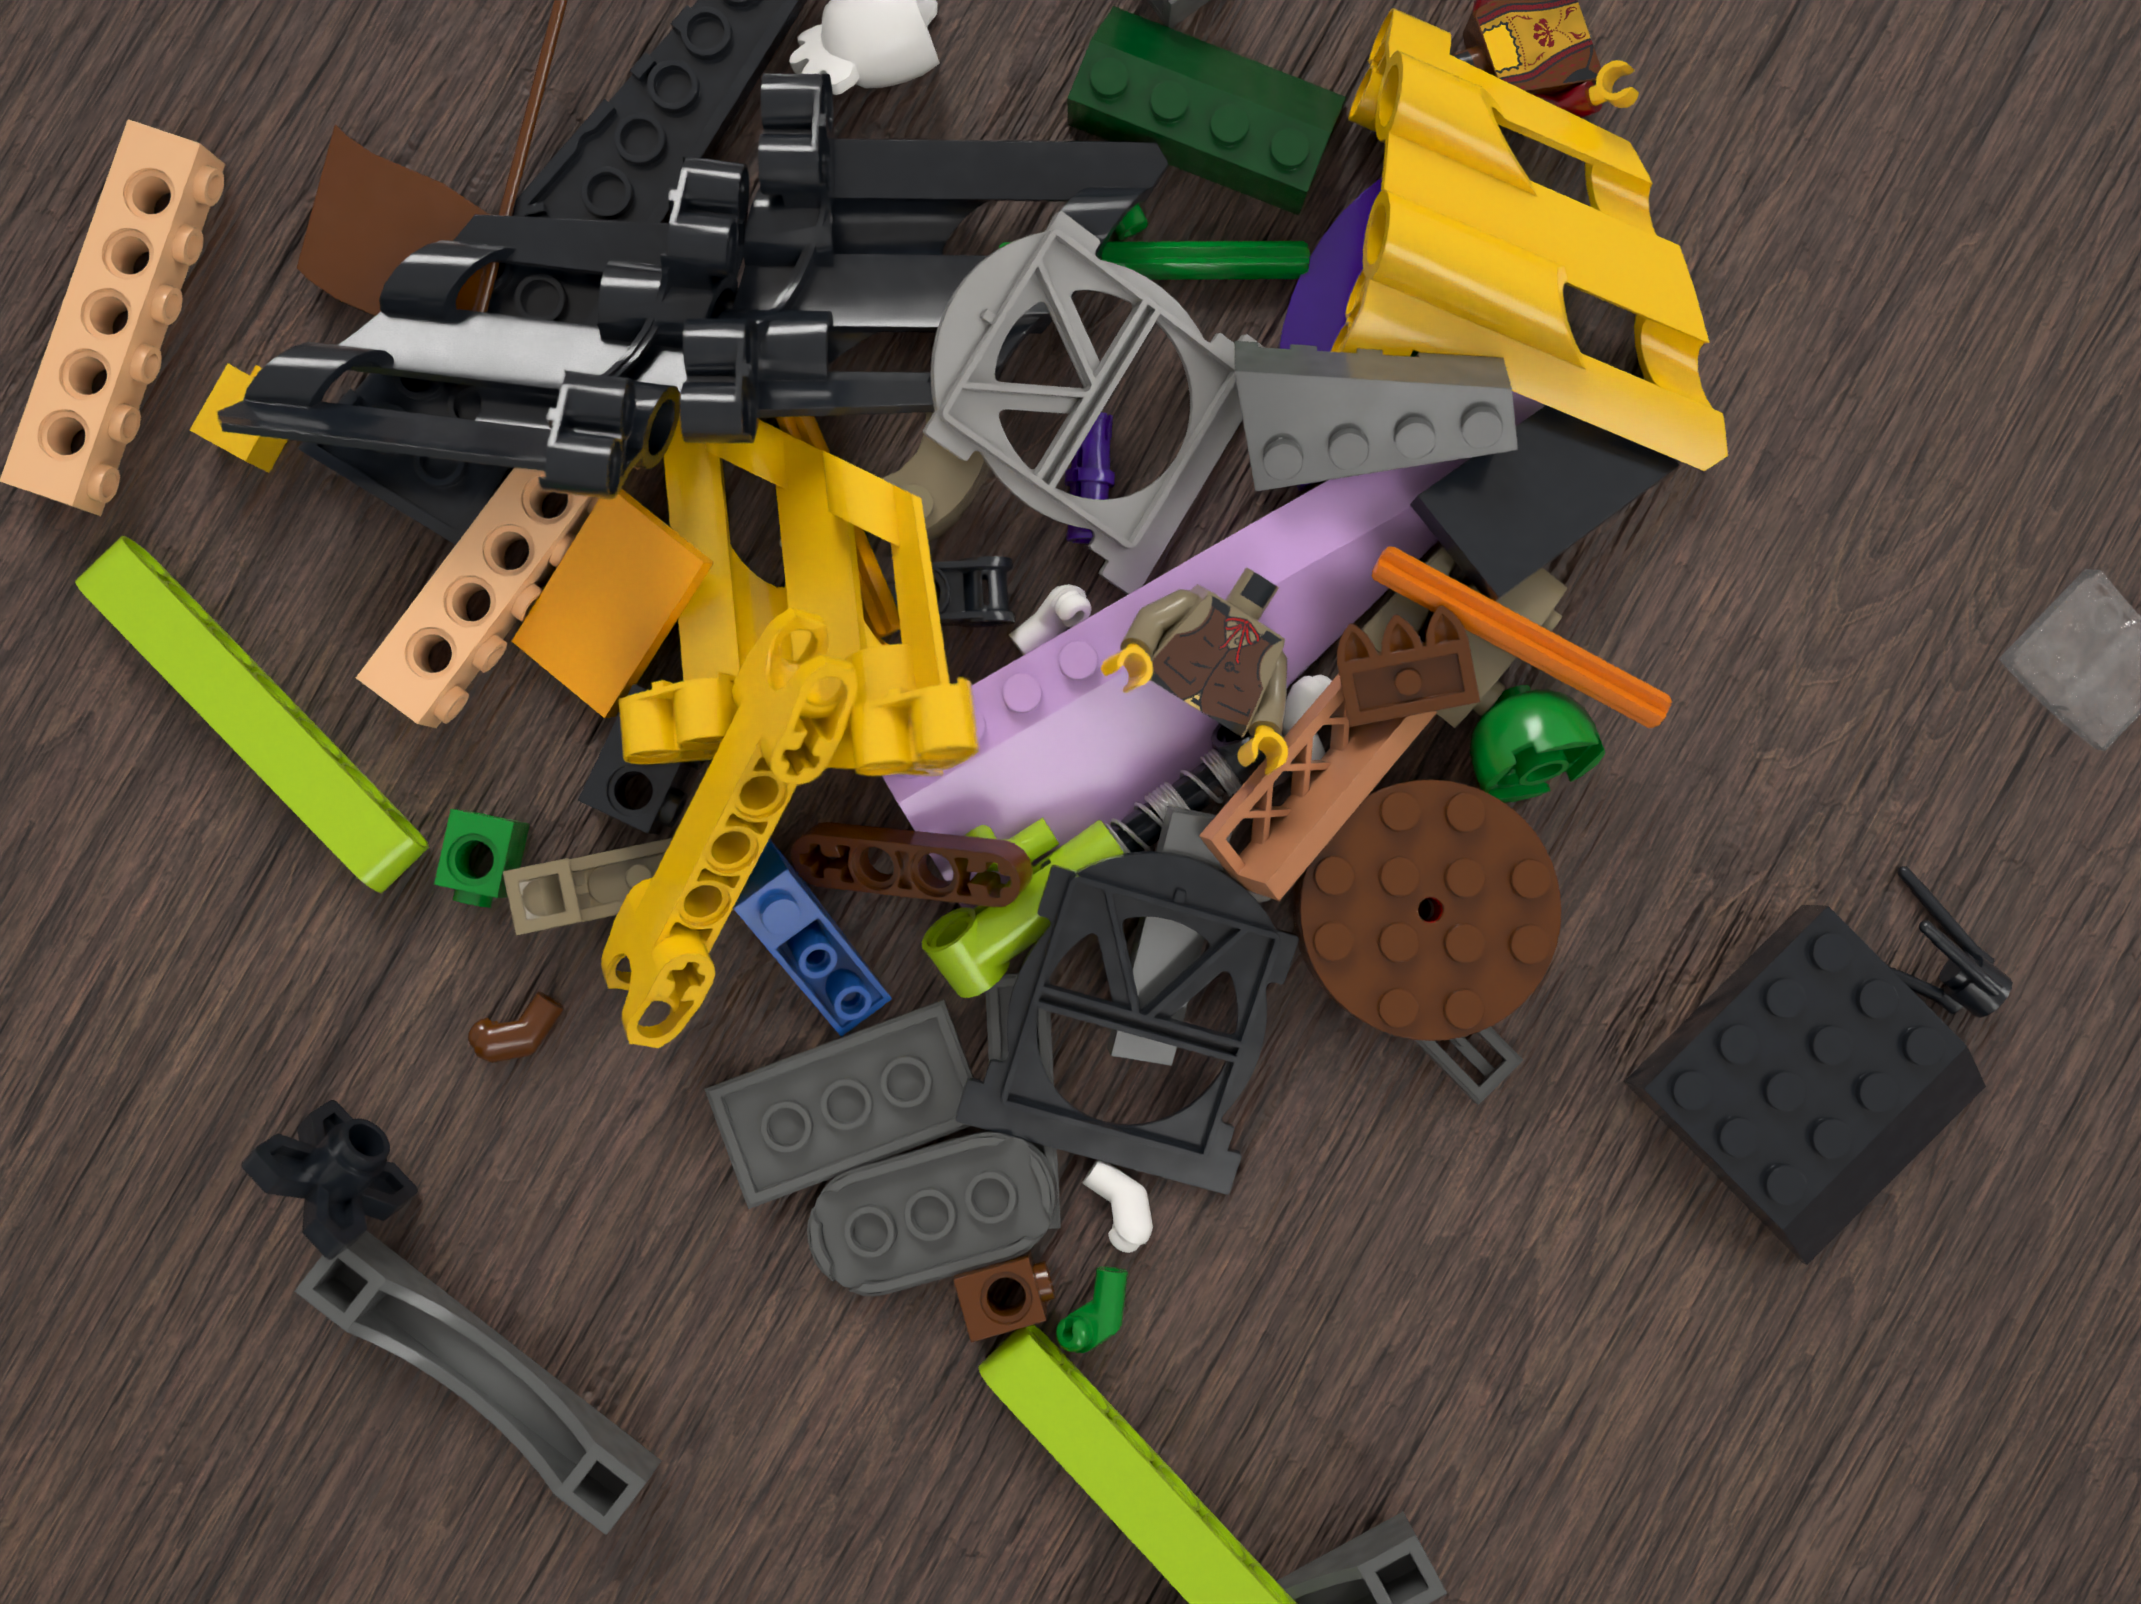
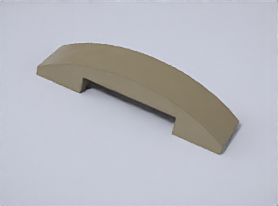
[503,838,673,936]

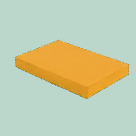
[511,488,714,718]

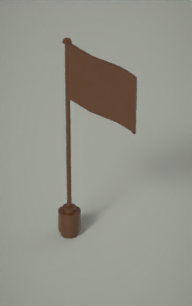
[297,0,568,317]

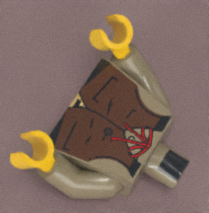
[1101,567,1288,775]

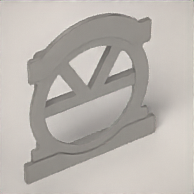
[923,211,1265,595]

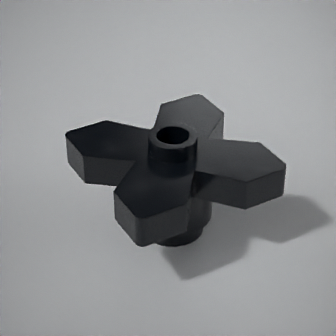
[241,1100,418,1260]

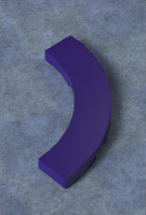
[1278,178,1382,491]

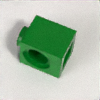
[434,809,530,908]

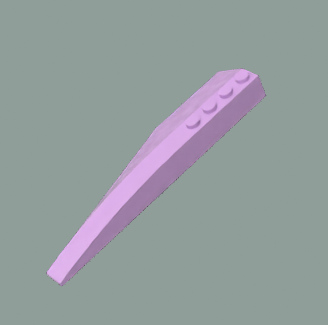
[882,391,1544,909]

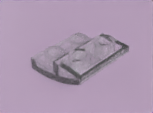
[1999,569,2141,751]

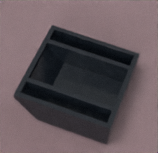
[1624,905,1986,1265]

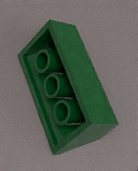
[1067,6,1346,216]

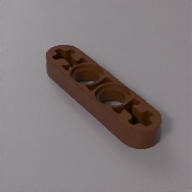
[791,822,1033,907]

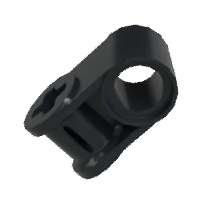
[892,556,1016,627]

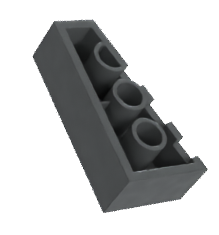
[1234,341,1518,492]

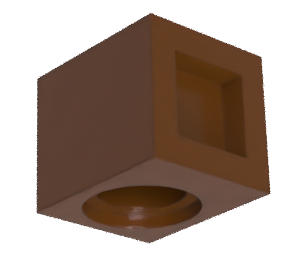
[953,1249,1056,1343]

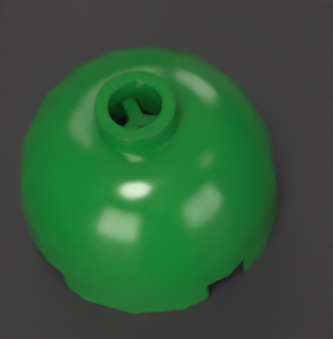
[1469,685,1606,802]

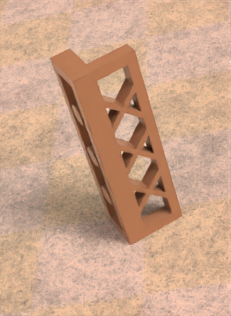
[1199,674,1437,901]

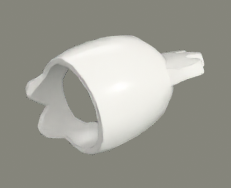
[789,0,940,95]

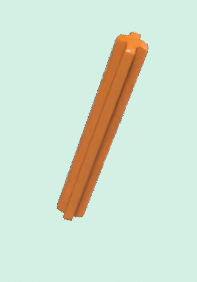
[1371,546,1672,728]

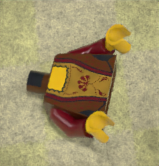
[1450,0,1639,119]

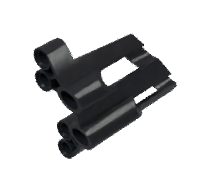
[680,74,1170,443]
[217,157,750,499]

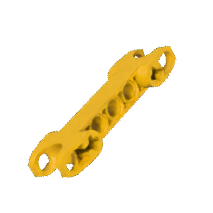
[601,607,858,1048]

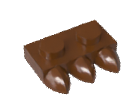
[1337,605,1480,727]

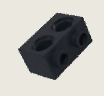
[578,684,706,835]

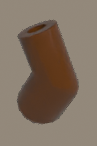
[468,992,565,1063]

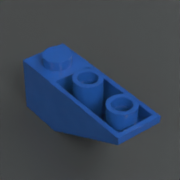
[733,838,892,1037]

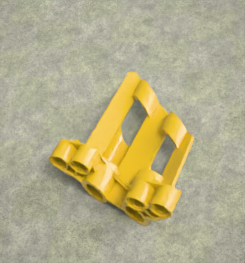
[1330,8,1728,471]
[619,413,979,776]

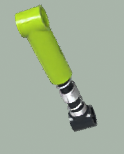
[922,723,1294,998]

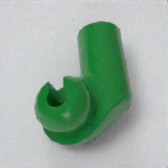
[1056,1266,1128,1353]

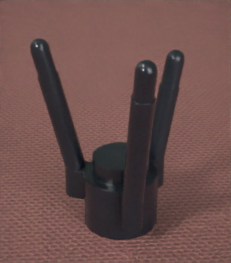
[1889,866,2013,1018]

